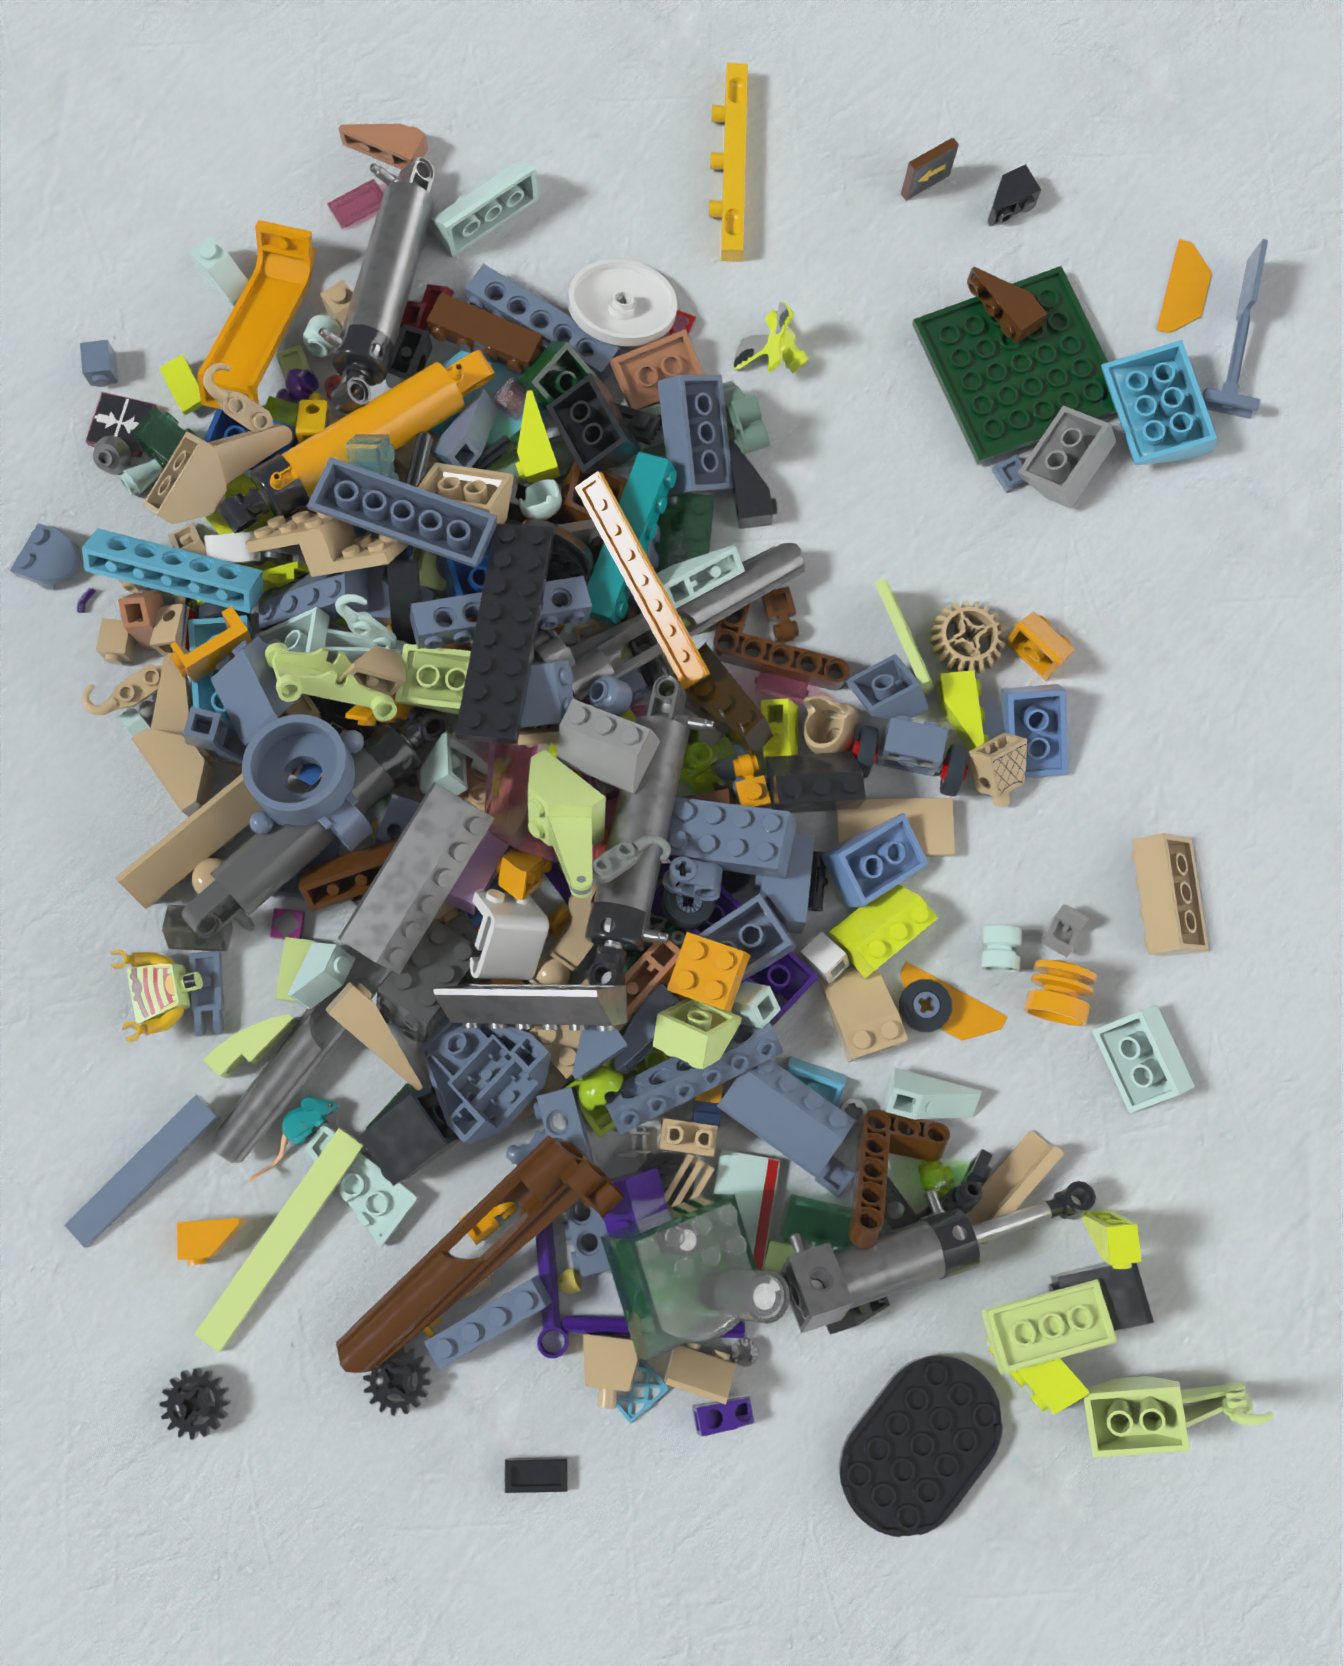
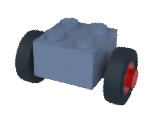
[851,716,968,797]

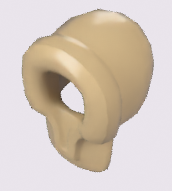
[802,695,861,754]

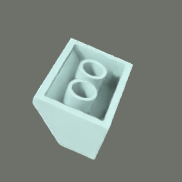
[1092,1004,1195,1113]

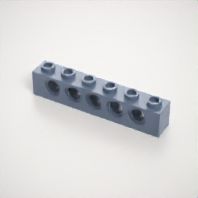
[465,263,620,383]
[410,576,592,649]
[604,1022,784,1135]
[533,1085,616,1277]

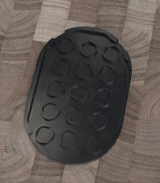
[839,1355,1003,1537]

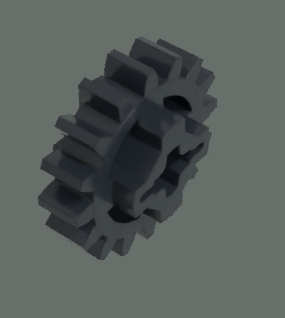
[363,1347,432,1416]
[159,1367,231,1440]

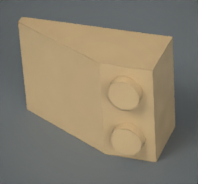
[818,966,908,1062]

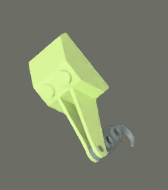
[528,749,671,898]

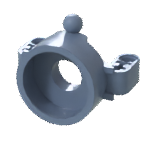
[242,714,374,852]

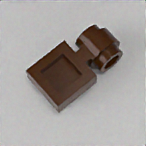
[761,586,799,643]

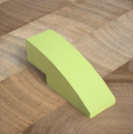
[203,1014,298,1078]

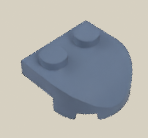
[10,523,81,590]

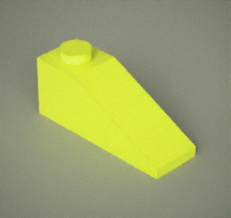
[515,390,561,484]
[1082,1210,1142,1269]

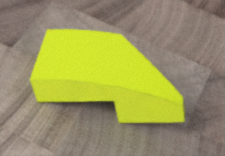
[263,561,310,587]

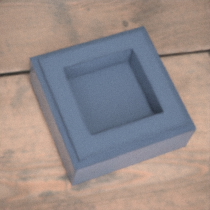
[992,454,1026,493]
[814,1156,855,1198]

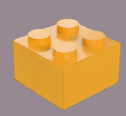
[667,932,750,1012]

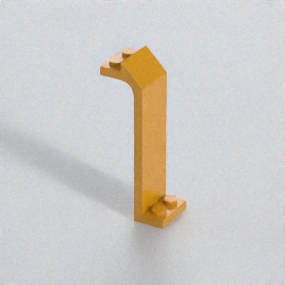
[197,220,317,410]

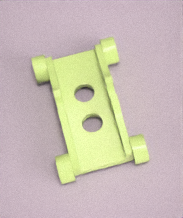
[265,643,397,721]

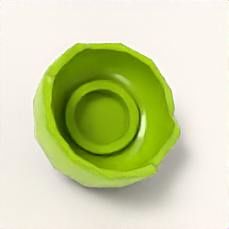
[578,1066,623,1111]

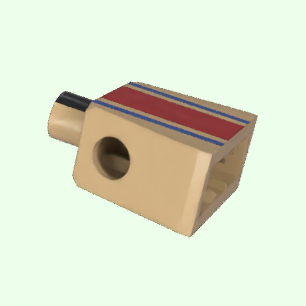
[150,595,198,656]

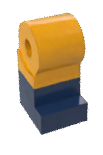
[692,1083,723,1128]

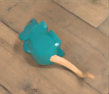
[248,1096,340,1182]

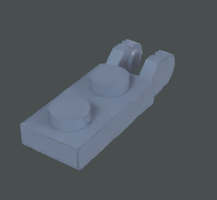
[189,951,224,1037]

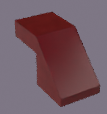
[400,284,454,330]

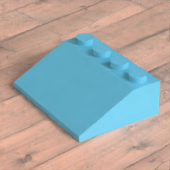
[1101,340,1217,466]

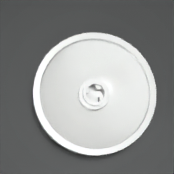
[568,259,677,346]

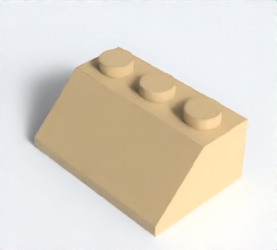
[417,462,514,524]

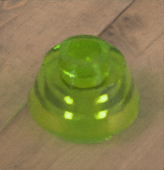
[918,1161,955,1199]

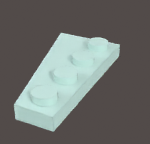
[304,1123,420,1247]

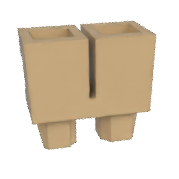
[658,1118,718,1158]

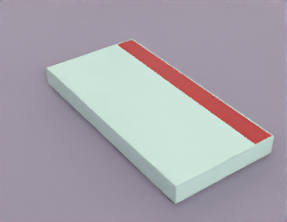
[711,1150,780,1276]

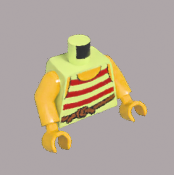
[110,950,203,1043]

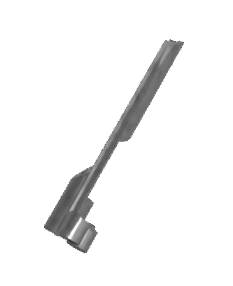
[532,543,805,701]

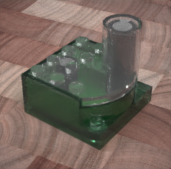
[600,1194,790,1360]

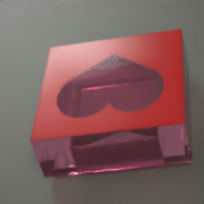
[664,310,696,337]

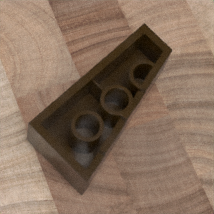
[671,642,774,756]

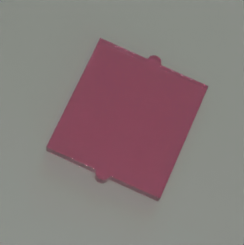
[754,671,809,703]

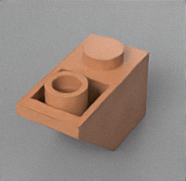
[118,590,164,650]

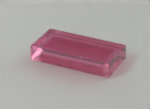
[327,178,383,229]

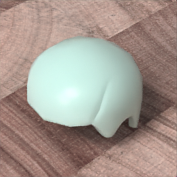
[519,479,562,520]

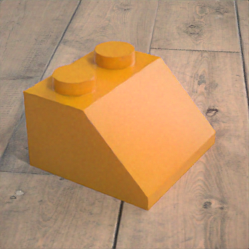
[1005,611,1075,681]

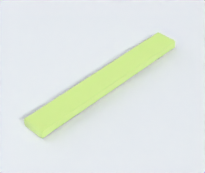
[194,1128,364,1353]

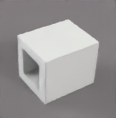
[801,932,850,985]

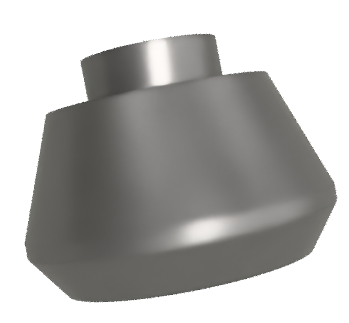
[93,436,131,474]

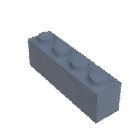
[424,1275,553,1370]

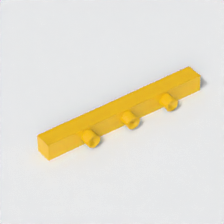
[709,63,748,262]

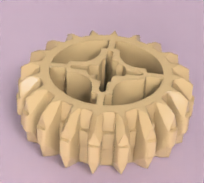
[929,600,1006,674]

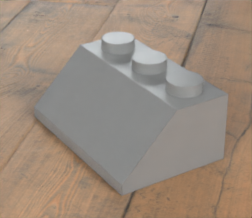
[1018,406,1117,509]
[556,699,660,795]

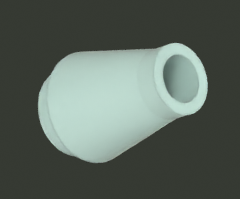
[119,459,163,496]

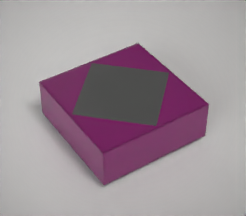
[270,908,305,940]

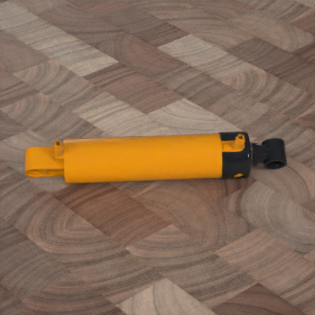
[217,350,496,533]

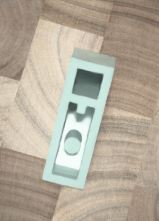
[657,545,745,609]

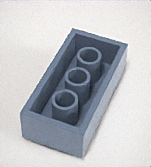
[666,797,797,879]

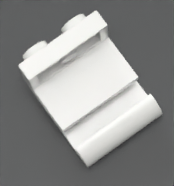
[470,889,549,980]

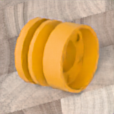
[1024,960,1097,1026]

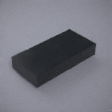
[505,1457,568,1493]

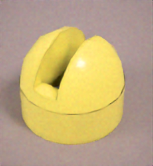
[557,1267,582,1295]

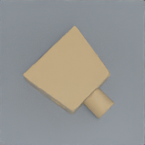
[583,1333,645,1409]

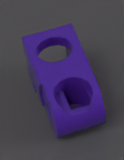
[692,1396,755,1437]

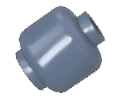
[589,675,633,717]

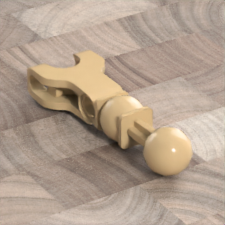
[509,883,598,1032]

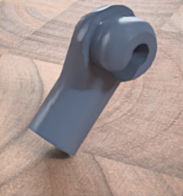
[506,1131,542,1165]

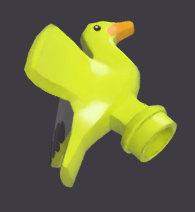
[733,302,810,373]

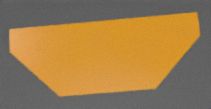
[1156,239,1212,333]
[900,961,1008,1041]

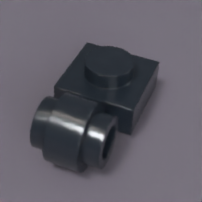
[955,1148,993,1208]

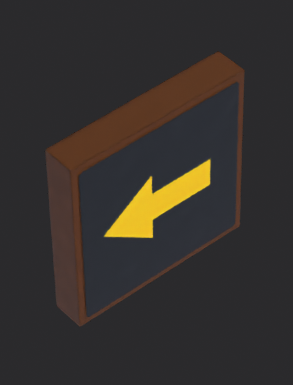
[901,138,959,200]

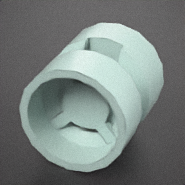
[981,925,1022,972]

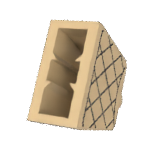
[969,733,1027,807]

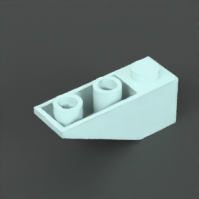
[885,1067,981,1119]

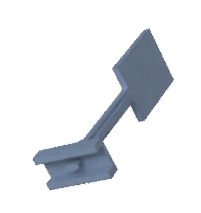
[1201,239,1268,419]

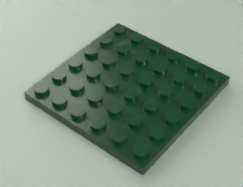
[912,266,1117,465]

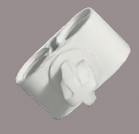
[204,532,261,563]

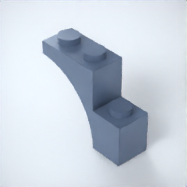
[183,706,248,766]

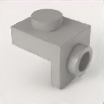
[1041,904,1089,958]

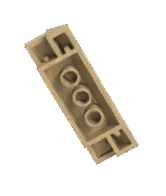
[115,774,264,910]

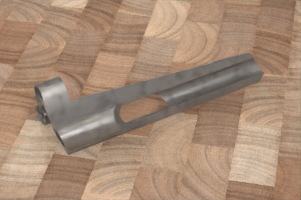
[213,893,392,1163]

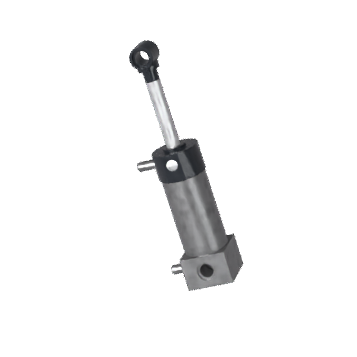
[778,1181,1096,1334]

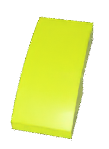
[159,354,202,416]

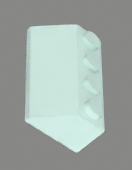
[430,161,538,257]

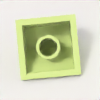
[653,998,742,1069]

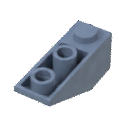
[430,388,499,468]

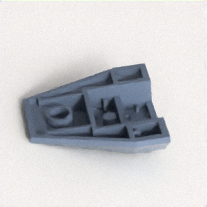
[419,1017,552,1145]

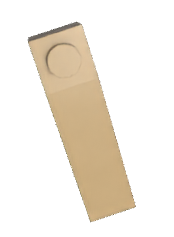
[325,982,423,1091]

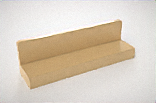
[966,1131,1065,1244]

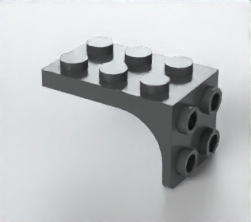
[376,918,482,1042]

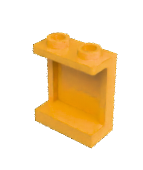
[169,606,252,683]

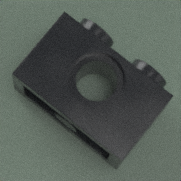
[385,324,433,388]

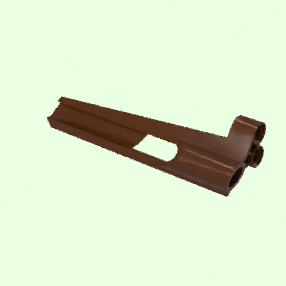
[336,1136,625,1373]

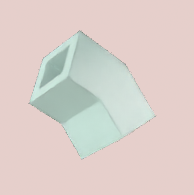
[118,707,151,736]

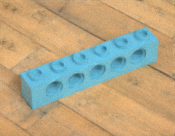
[82,528,263,613]

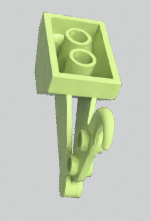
[1083,1376,1273,1458]

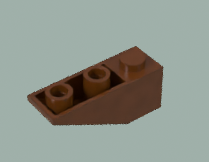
[966,266,1047,344]

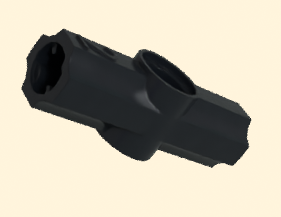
[620,604,669,691]

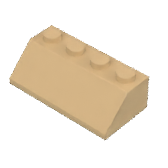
[1132,833,1209,956]

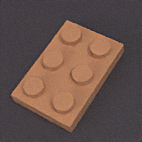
[609,329,704,410]

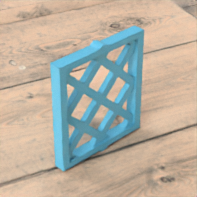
[616,1355,669,1424]

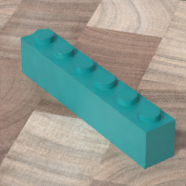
[587,452,677,626]

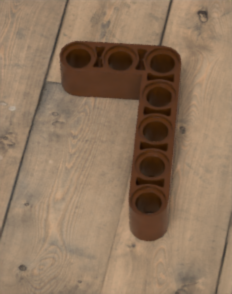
[712,603,850,691]
[849,1109,950,1249]

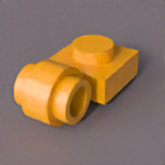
[732,753,771,808]
[458,1202,519,1245]

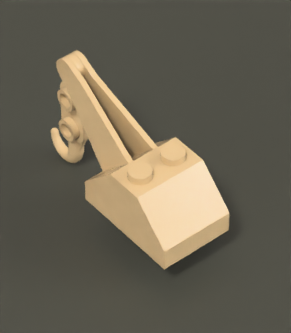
[143,363,292,524]
[82,652,216,817]

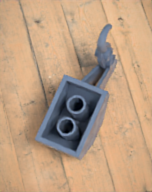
[732,777,815,934]

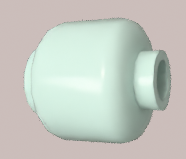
[302,315,342,357]

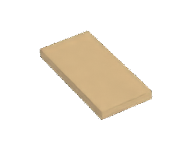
[837,798,955,857]

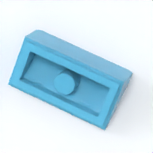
[786,1057,846,1107]

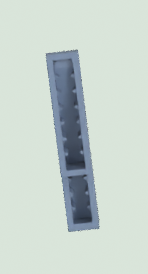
[64,1095,221,1248]

